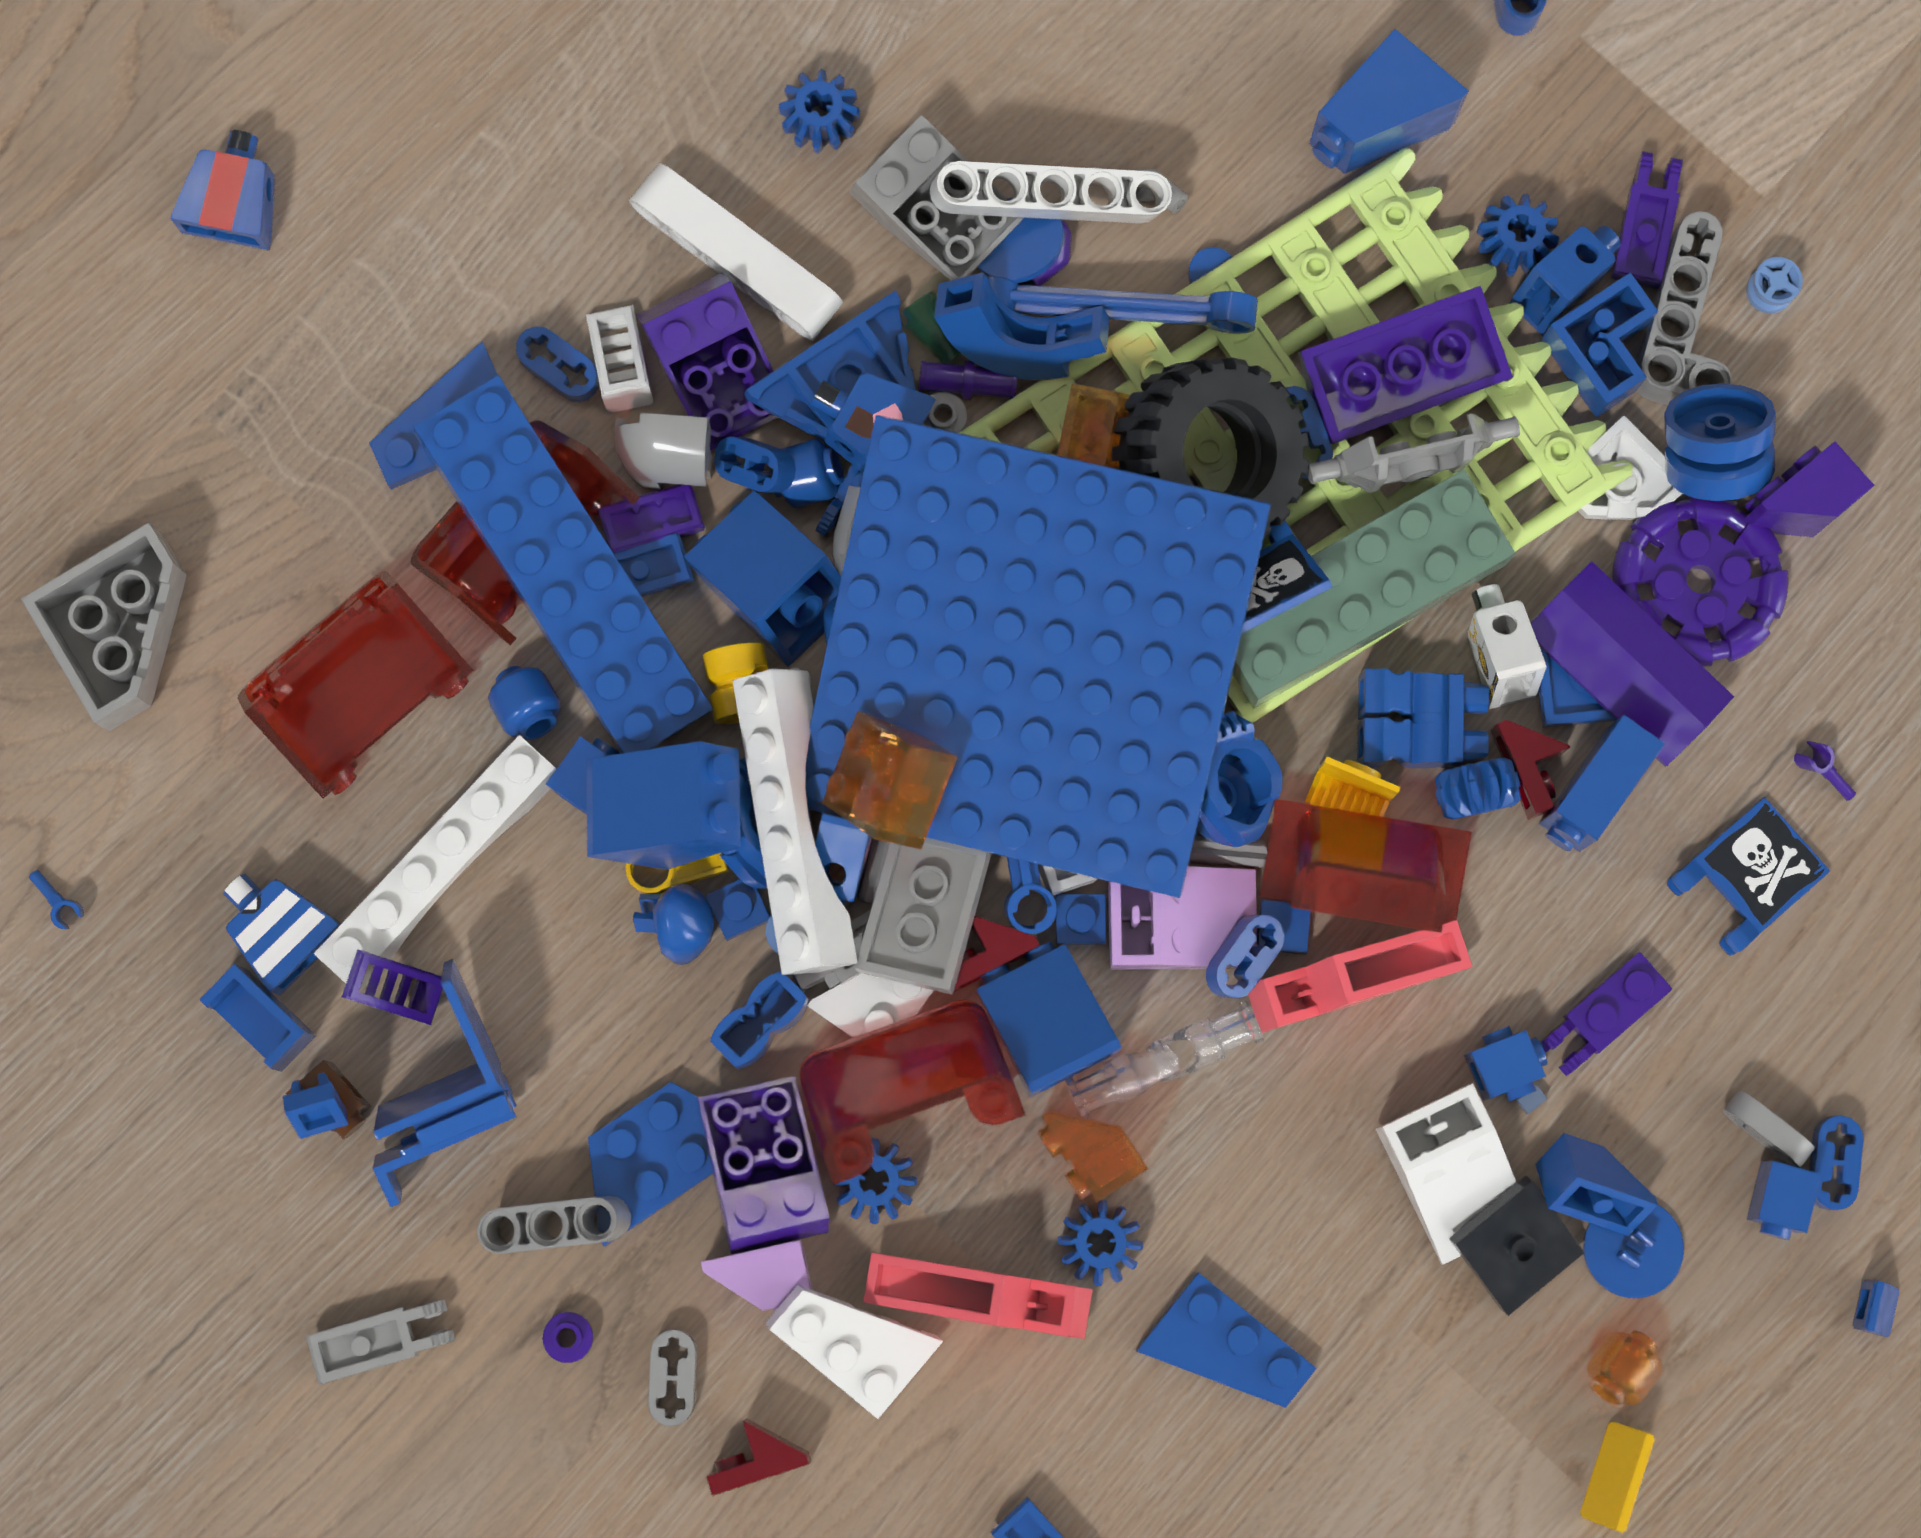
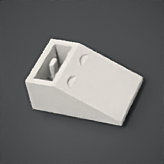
[1375,1084,1517,1265]

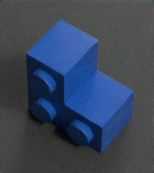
[1541,272,1659,418]

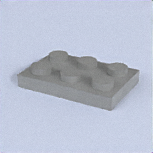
[855,829,992,995]

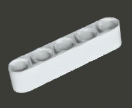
[930,161,1172,223]
[629,163,843,341]

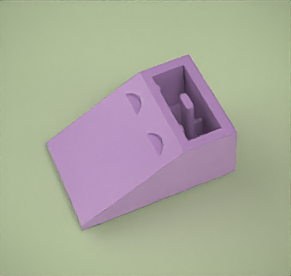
[1108,866,1257,970]

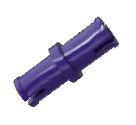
[919,360,1017,400]

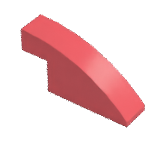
[1248,920,1472,1033]
[863,1253,1093,1339]

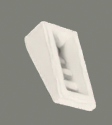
[586,305,654,413]

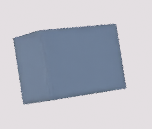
[1516,1085,1547,1114]

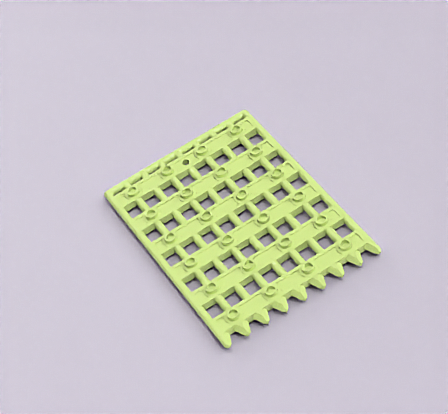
[959,148,1633,723]

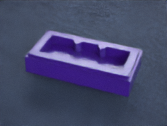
[597,484,705,554]

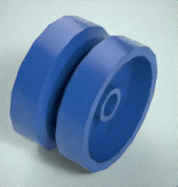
[1664,383,1776,501]

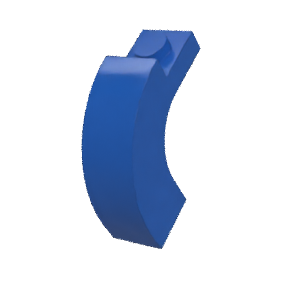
[934,272,1110,380]

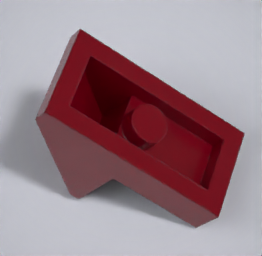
[1490,720,1571,820]
[954,916,1040,992]
[706,1419,811,1496]

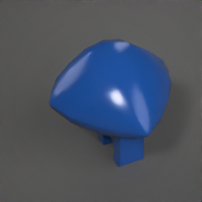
[633,883,714,965]

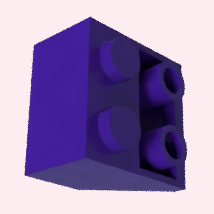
[1745,441,1875,537]

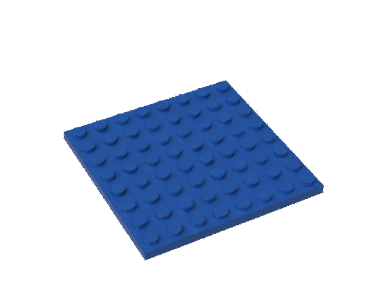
[805,415,1272,898]

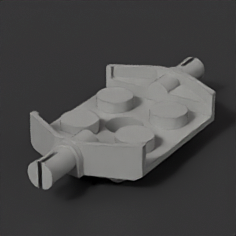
[1307,413,1520,493]

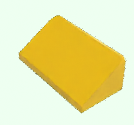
[1580,1422,1655,1533]

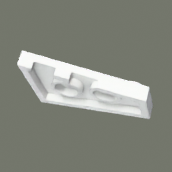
[765,1285,943,1419]

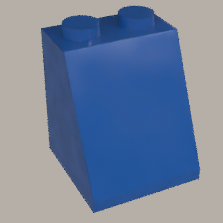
[1309,29,1469,174]
[684,490,841,667]
[586,741,741,870]
[976,942,1122,1098]

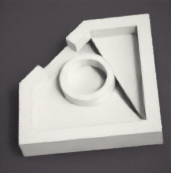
[1578,416,1683,520]

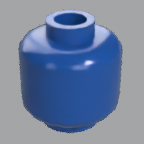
[769,439,844,509]
[488,666,561,740]

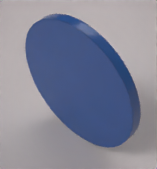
[977,197,1064,283]
[1583,1205,1684,1298]

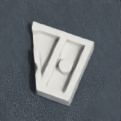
[808,973,935,1061]

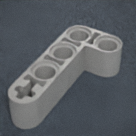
[1636,211,1732,405]

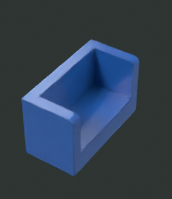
[200,964,316,1072]

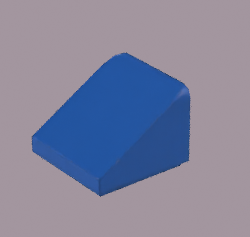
[1852,1280,1899,1337]

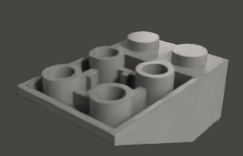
[849,115,1024,280]

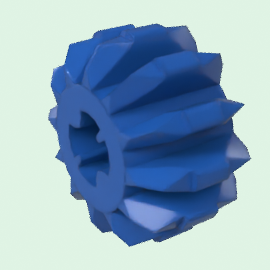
[779,68,860,154]
[1477,193,1560,277]
[1435,757,1521,820]
[832,1138,917,1224]
[1058,1200,1143,1286]

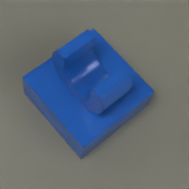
[282,1072,349,1139]

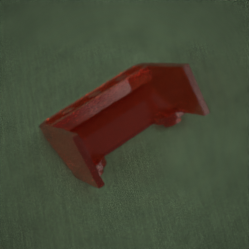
[411,420,640,646]

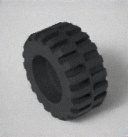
[1112,357,1309,537]

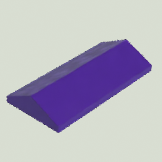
[1298,286,1513,444]
[1531,561,1734,767]

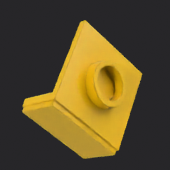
[1304,757,1401,833]

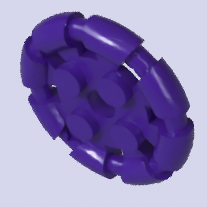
[1612,496,1788,666]

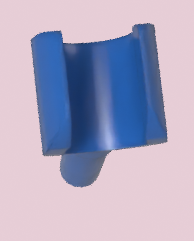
[29,870,84,930]

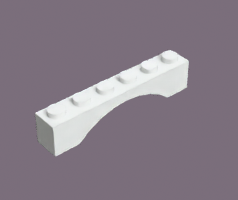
[732,669,858,975]
[314,735,556,992]

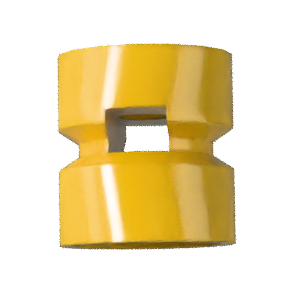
[702,643,768,725]

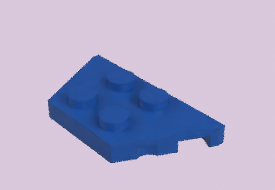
[744,291,916,444]
[588,1082,713,1247]

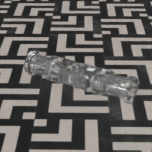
[1064,1001,1264,1121]

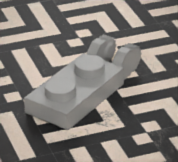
[306,1299,456,1385]

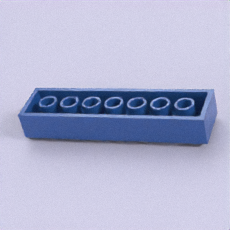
[413,375,713,754]

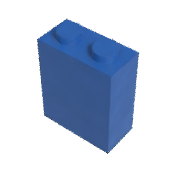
[1539,715,1665,852]

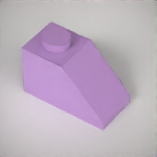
[701,1240,813,1311]

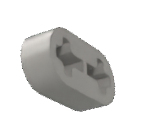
[1723,1091,1815,1168]
[648,1329,698,1427]

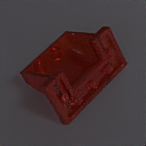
[1259,799,1472,933]

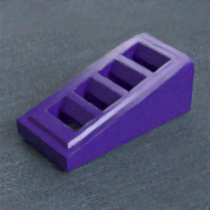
[342,949,443,1025]

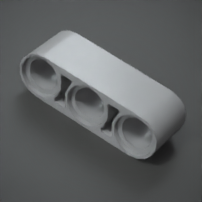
[477,1196,631,1254]

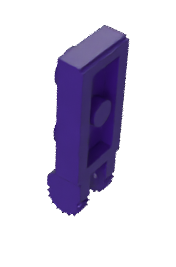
[1611,151,1683,289]
[1540,952,1673,1076]

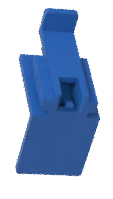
[372,959,517,1207]

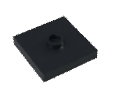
[1449,1175,1584,1316]

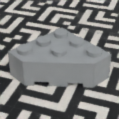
[21,523,187,732]

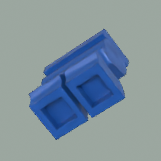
[1357,668,1489,769]

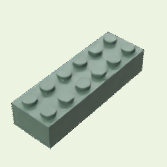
[1233,469,1516,709]

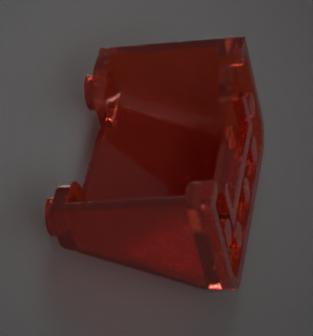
[237,571,474,799]
[799,999,1026,1185]

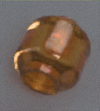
[1587,1330,1663,1408]

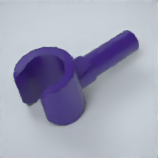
[1794,741,1856,801]

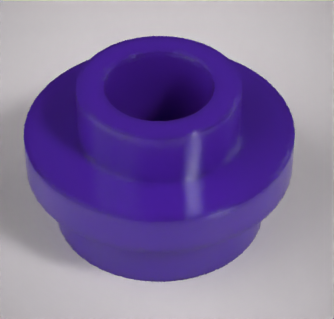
[543,1312,593,1363]

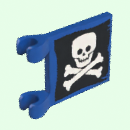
[1242,521,1332,633]
[1666,797,1831,956]

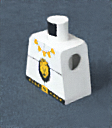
[1468,584,1547,709]

